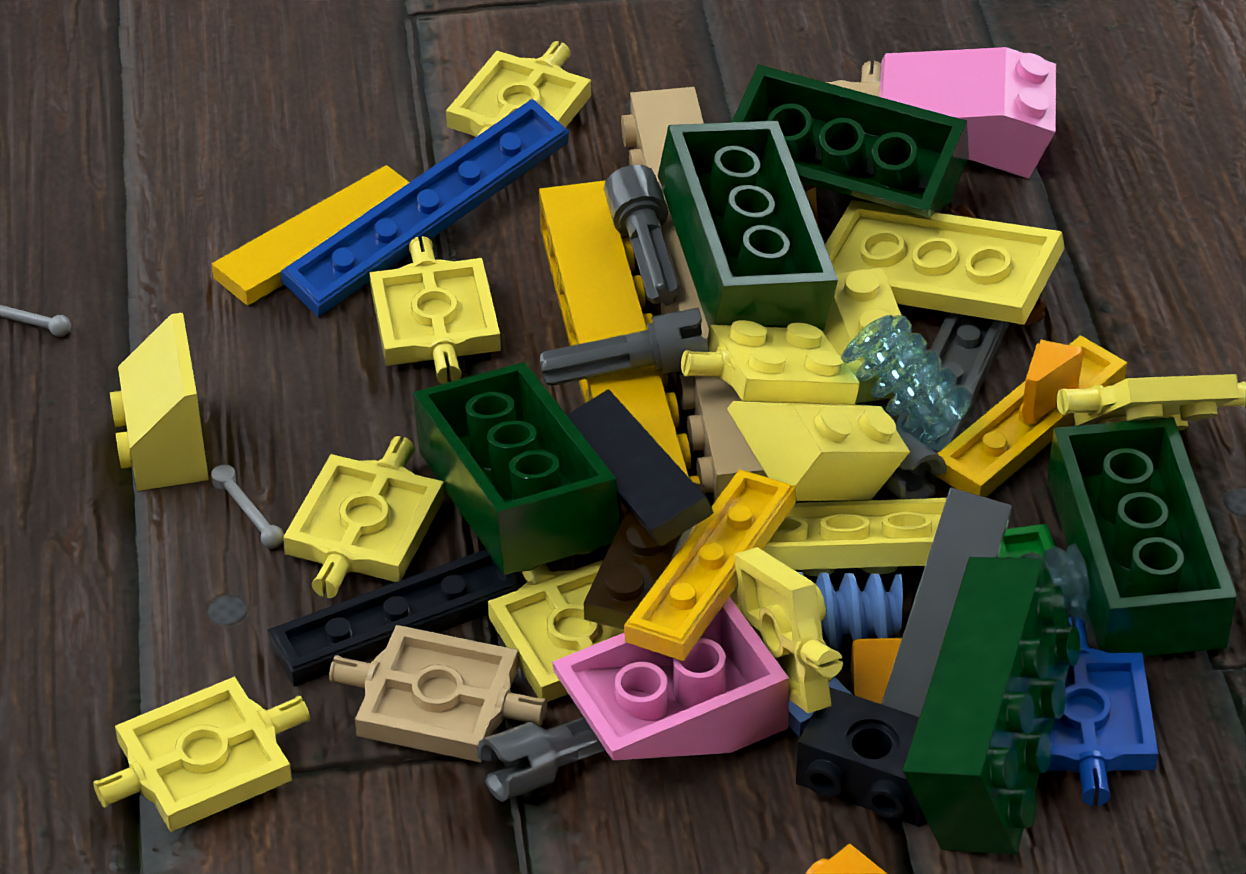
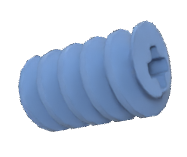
[798,572,903,652]

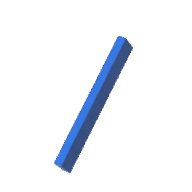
[281,98,569,318]

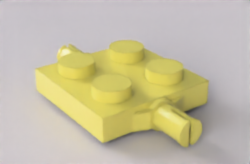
[446,41,591,137]
[369,237,501,384]
[681,320,880,405]
[1057,374,1246,431]
[283,436,445,598]
[730,547,843,713]
[488,560,624,702]
[93,676,310,832]

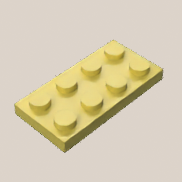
[825,200,1065,325]
[763,498,947,576]

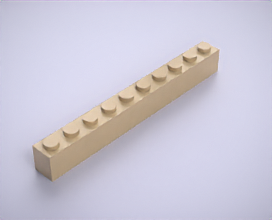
[621,87,768,504]

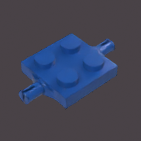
[1047,617,1158,806]

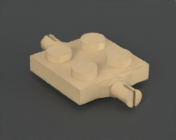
[329,625,547,762]

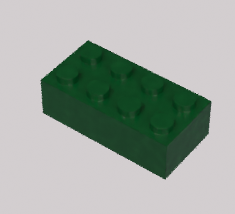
[658,121,838,331]
[412,362,620,575]
[1047,417,1237,656]
[903,557,1080,855]

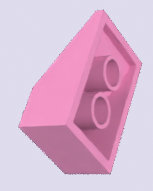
[879,47,1056,179]
[552,597,789,760]

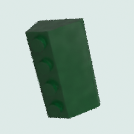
[731,64,969,217]

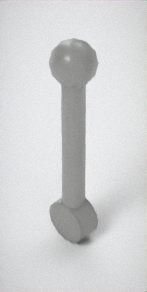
[0,305,71,337]
[211,465,284,549]

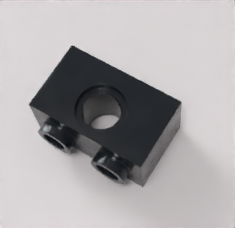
[796,687,924,827]

